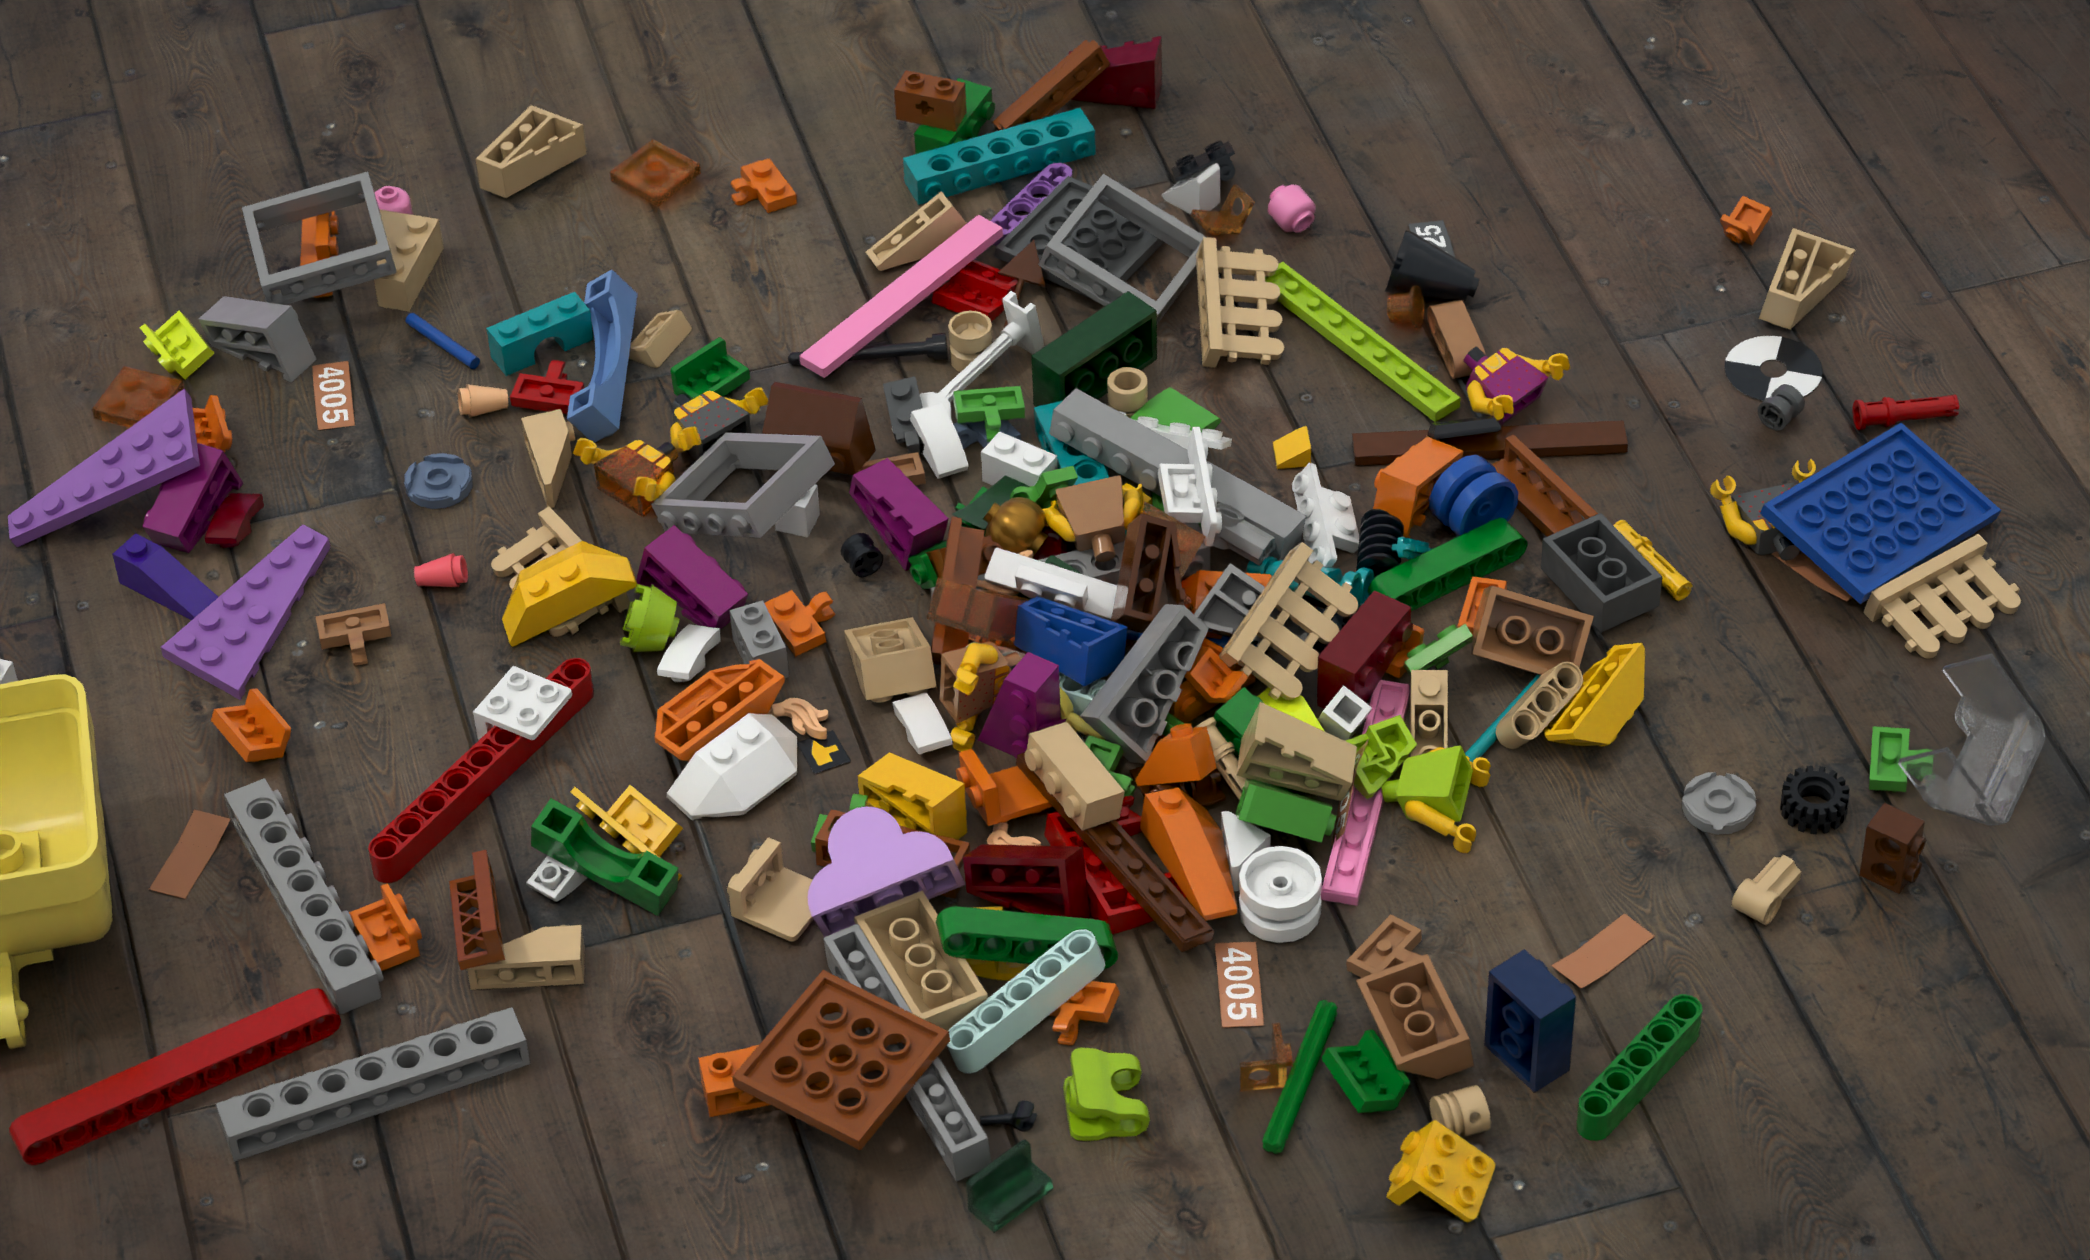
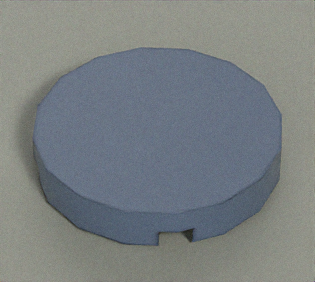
[404,453,473,509]

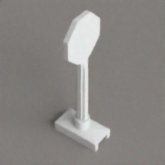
[892,291,1045,444]

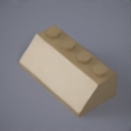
[854,890,988,1031]

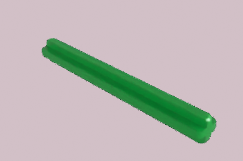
[1262,1000,1337,1154]

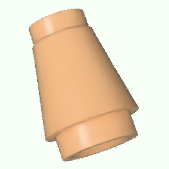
[458,384,508,418]

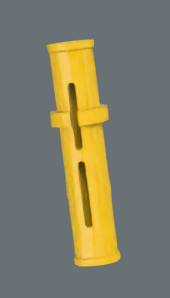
[1613,520,1693,601]

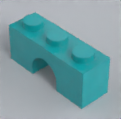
[486,291,594,376]

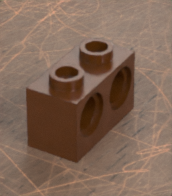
[1859,803,1926,894]

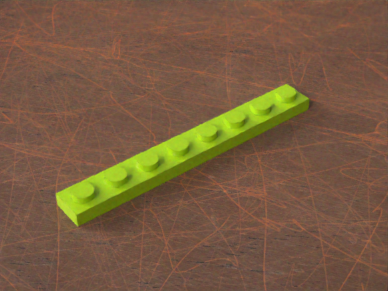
[1265,262,1461,422]

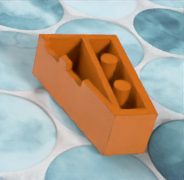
[1373,436,1463,538]

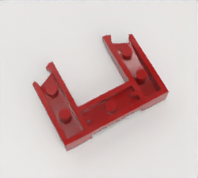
[1044,795,1190,934]

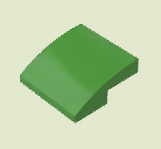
[1131,387,1221,433]

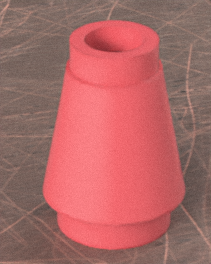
[414,553,468,587]

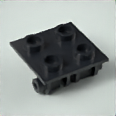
[1171,140,1235,181]

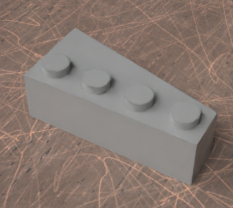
[1080,604,1209,764]

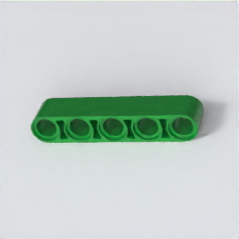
[1367,518,1528,611]
[936,906,1118,969]
[1576,994,1702,1141]

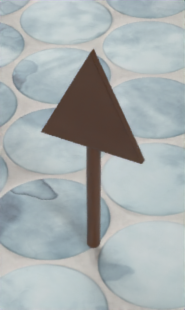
[998,240,1045,329]

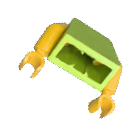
[1382,745,1491,853]

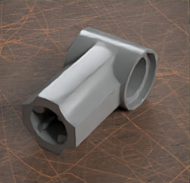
[1202,503,1275,565]

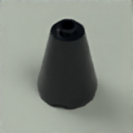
[1385,230,1480,302]

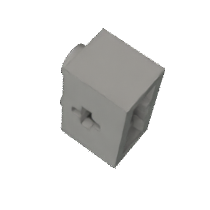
[730,600,789,678]

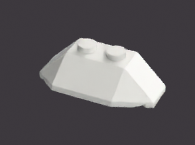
[666,713,797,820]

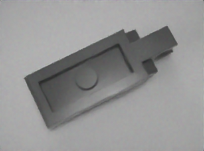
[883,376,923,457]

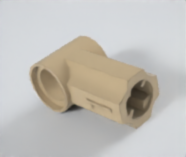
[1732,855,1801,925]

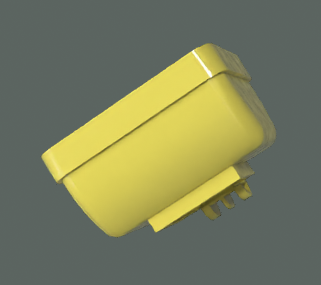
[0,674,112,1049]

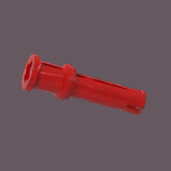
[1853,395,1959,430]

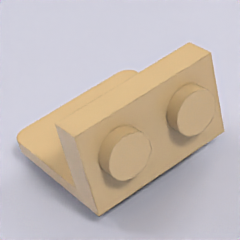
[727,837,814,941]

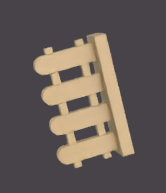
[1196,237,1284,368]
[491,506,630,637]
[1863,534,2021,659]
[1219,542,1358,700]

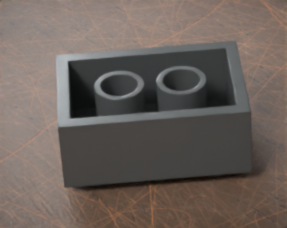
[1541,513,1662,633]

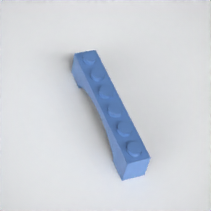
[567,270,637,443]

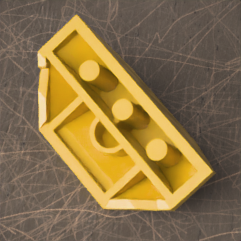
[502,541,637,647]
[1543,643,1645,747]

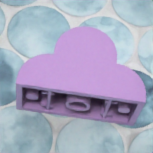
[808,807,965,937]

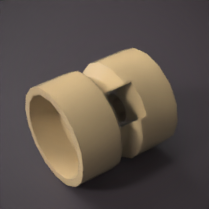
[948,311,992,372]

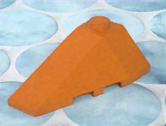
[1140,788,1237,921]

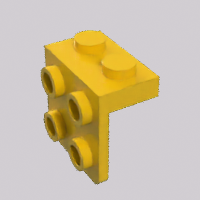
[1386,1119,1495,1222]

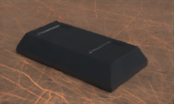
[1428,416,1501,440]

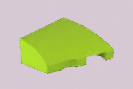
[1346,715,1417,799]

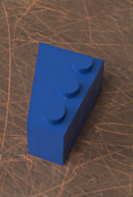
[1014,596,1128,687]

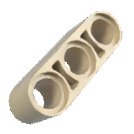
[1496,662,1583,749]

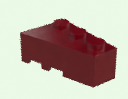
[1068,36,1162,109]
[1317,590,1413,709]
[963,844,1090,919]

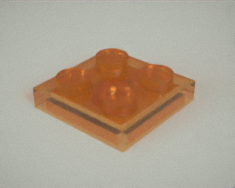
[610,139,701,207]
[92,366,184,428]

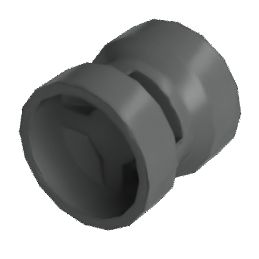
[1758,384,1805,431]

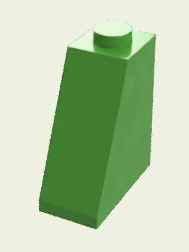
[1235,778,1337,843]

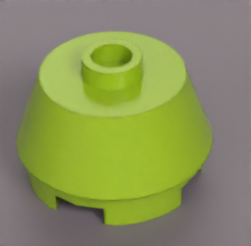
[620,584,679,652]

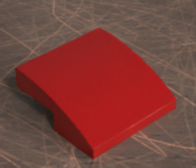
[932,260,1018,321]

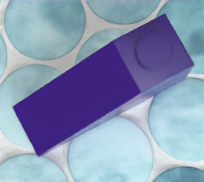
[112,533,218,620]

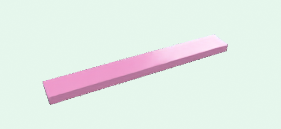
[799,215,1003,378]
[1321,680,1410,906]

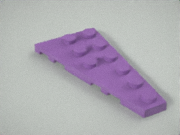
[8,388,200,547]
[161,525,331,700]

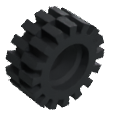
[1780,765,1850,834]

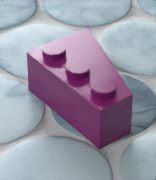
[849,458,949,571]
[636,525,748,630]
[978,652,1061,759]

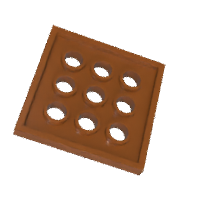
[732,970,950,1151]

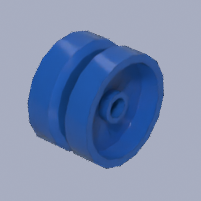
[1429,455,1519,537]

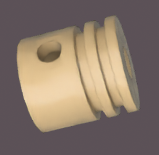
[1107,367,1148,418]
[1430,1085,1491,1137]

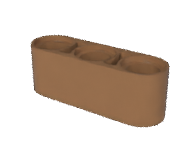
[1427,300,1486,379]

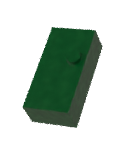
[1031,291,1157,407]

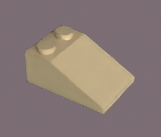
[844,617,937,702]

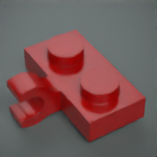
[510,360,584,414]

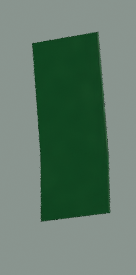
[952,475,1030,529]

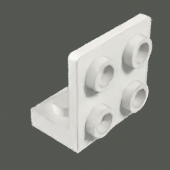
[473,666,572,741]

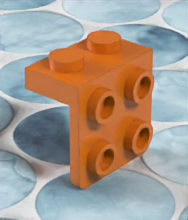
[956,749,1053,826]

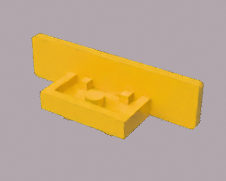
[570,785,683,881]

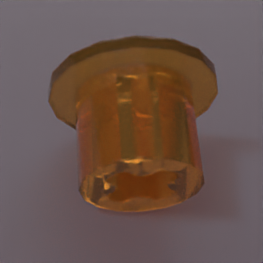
[1387,285,1424,328]

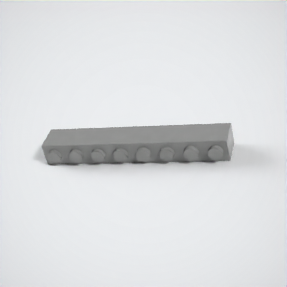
[1049,388,1306,561]

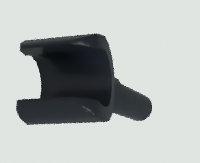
[980,1101,1037,1132]

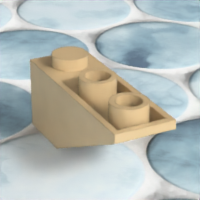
[1410,670,1448,757]

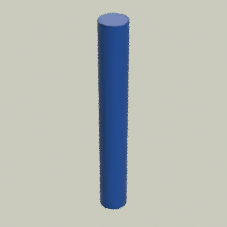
[405,313,480,369]

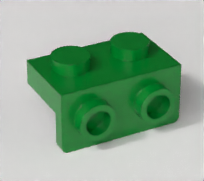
[671,337,750,399]
[1321,1030,1410,1113]

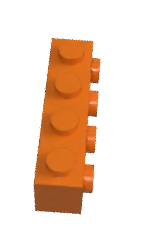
[698,1039,851,1117]

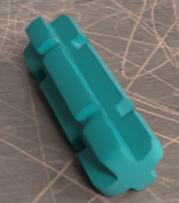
[1392,537,1433,560]

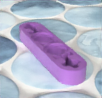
[990,163,1072,246]

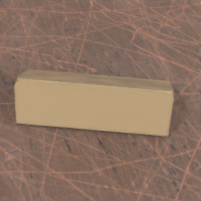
[629,310,692,368]

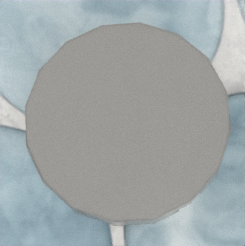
[1682,772,1756,835]

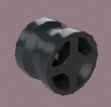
[840,533,884,577]

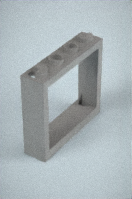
[242,172,397,305]
[1039,174,1205,324]
[651,432,835,538]

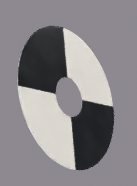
[1725,336,1823,401]

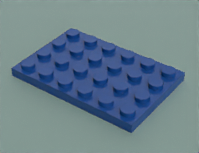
[1760,423,2001,604]

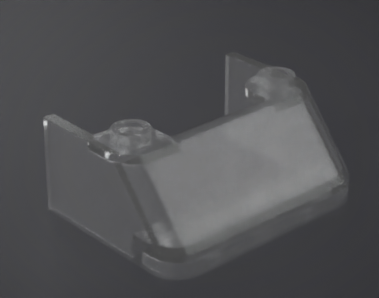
[1898,653,2045,826]

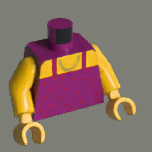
[1463,347,1570,425]

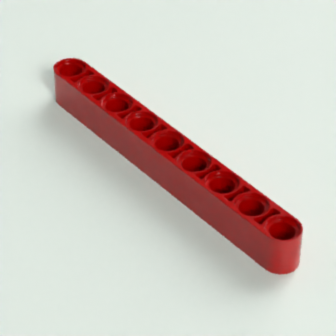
[368,658,594,883]
[9,988,341,1165]

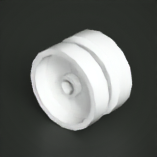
[1239,846,1322,943]

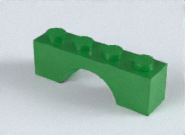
[531,798,679,916]

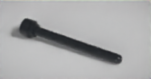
[788,333,948,365]

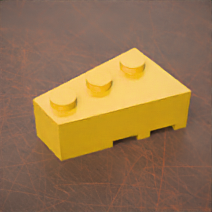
[858,752,967,840]

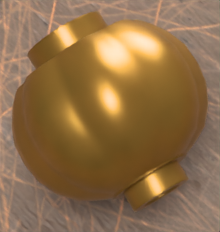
[983,497,1048,557]

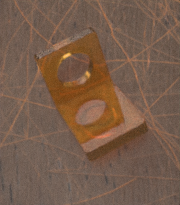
[1190,185,1255,235]
[1240,1023,1293,1091]

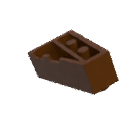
[1111,514,1186,633]

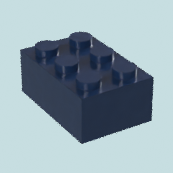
[1484,949,1576,1093]

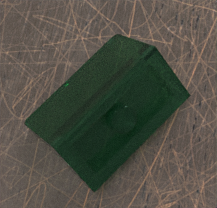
[966,1139,1053,1233]

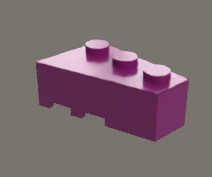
[142,443,243,553]

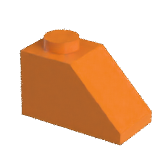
[1136,723,1217,786]

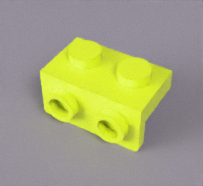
[140,311,215,380]

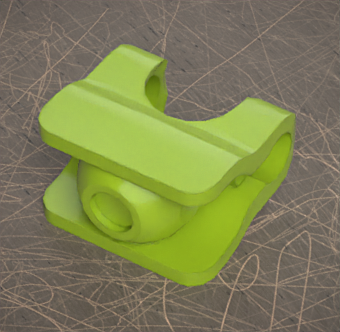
[1063,1048,1150,1141]

